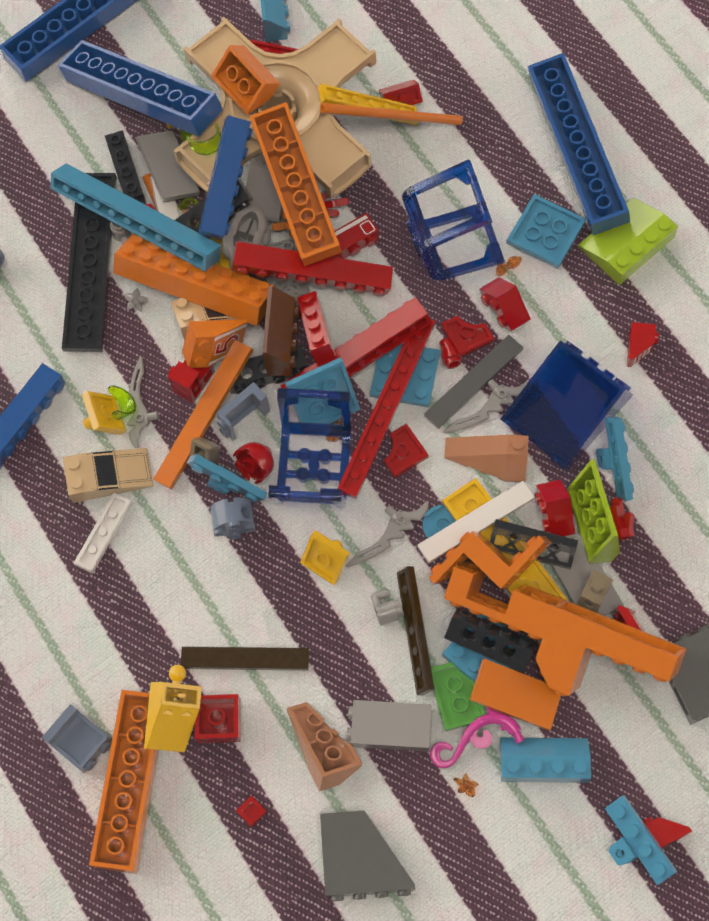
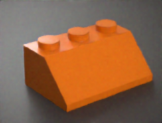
[211,45,280,114]

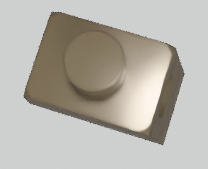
[577,570,613,613]

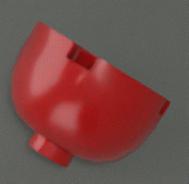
[233,442,274,484]

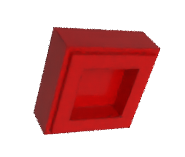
[236,796,267,827]

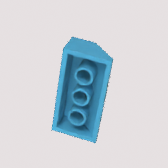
[261,0,291,42]
[500,737,591,783]

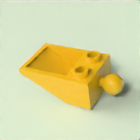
[144,665,202,752]

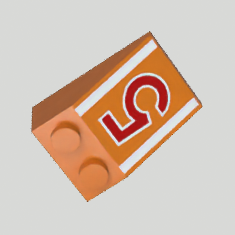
[182,319,248,368]

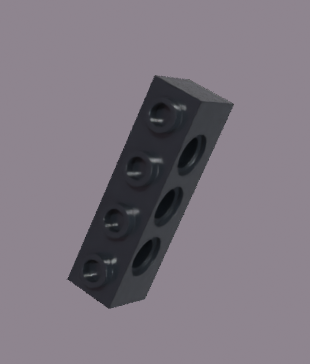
[105,130,147,204]
[175,178,253,232]
[230,345,307,394]
[444,608,537,673]

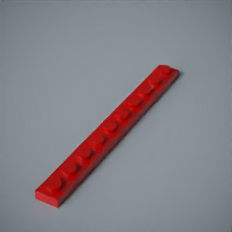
[337,319,436,499]

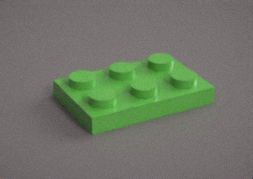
[431,662,486,732]

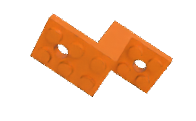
[429,531,552,589]

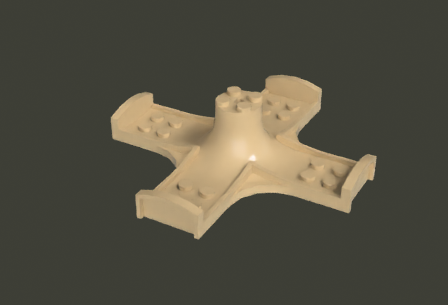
[174,17,376,199]

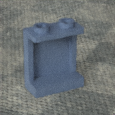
[216,382,270,441]
[41,704,112,773]

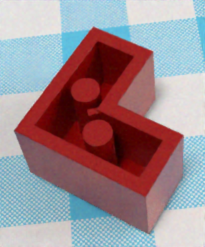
[479,277,531,331]
[168,360,215,404]
[534,480,576,537]

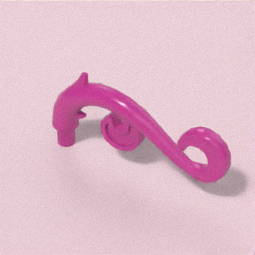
[430,708,524,768]

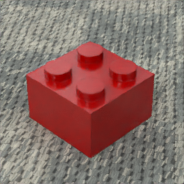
[195,694,241,744]

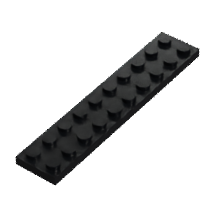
[62,173,117,352]

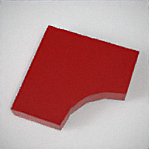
[441,315,495,357]
[383,423,429,478]

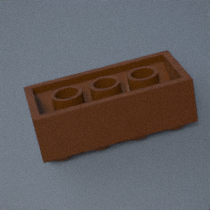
[262,286,300,376]

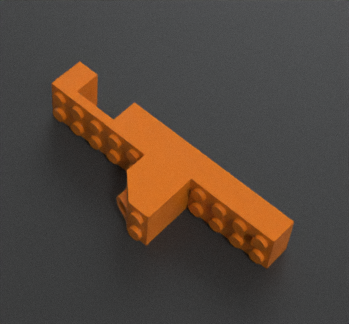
[444,561,687,696]

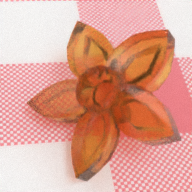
[453,773,479,797]

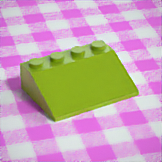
[578,197,678,285]
[567,459,620,564]

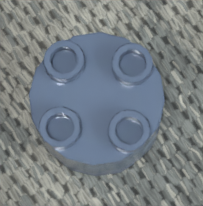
[210,497,255,540]

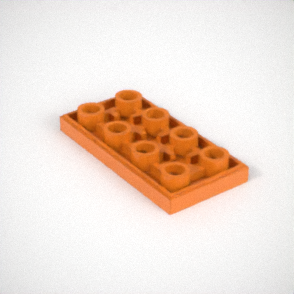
[470,659,561,731]

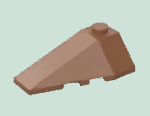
[444,435,529,483]
[287,702,362,792]

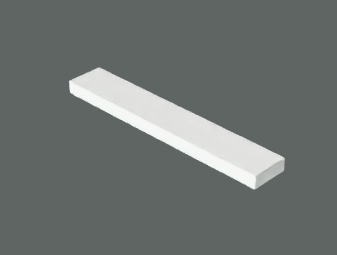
[418,481,535,564]

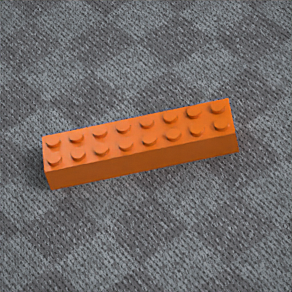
[249,102,342,266]
[113,234,276,326]
[89,690,159,874]

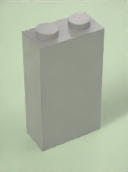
[347,700,432,752]

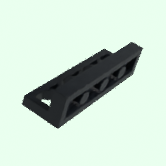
[490,519,579,570]

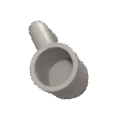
[110,221,132,245]
[371,589,404,626]

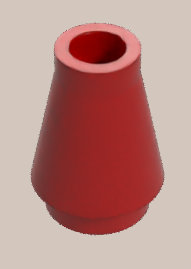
[439,338,462,369]

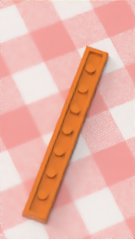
[153,340,254,490]

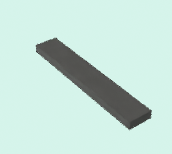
[424,335,523,429]

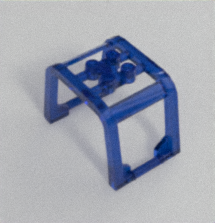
[402,160,505,280]
[268,388,352,508]

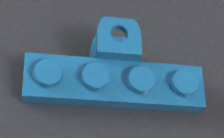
[596,416,634,501]
[187,454,267,503]
[605,795,677,885]

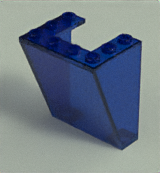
[500,340,634,470]

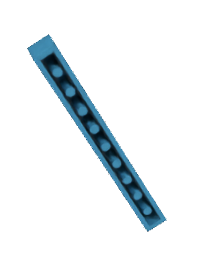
[50,163,221,271]

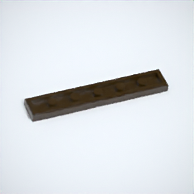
[397,566,435,695]
[181,647,309,671]

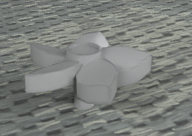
[124,288,148,312]

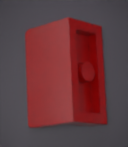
[379,80,423,105]

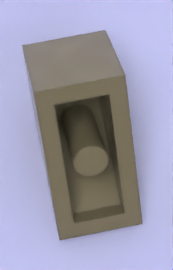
[189,437,221,475]

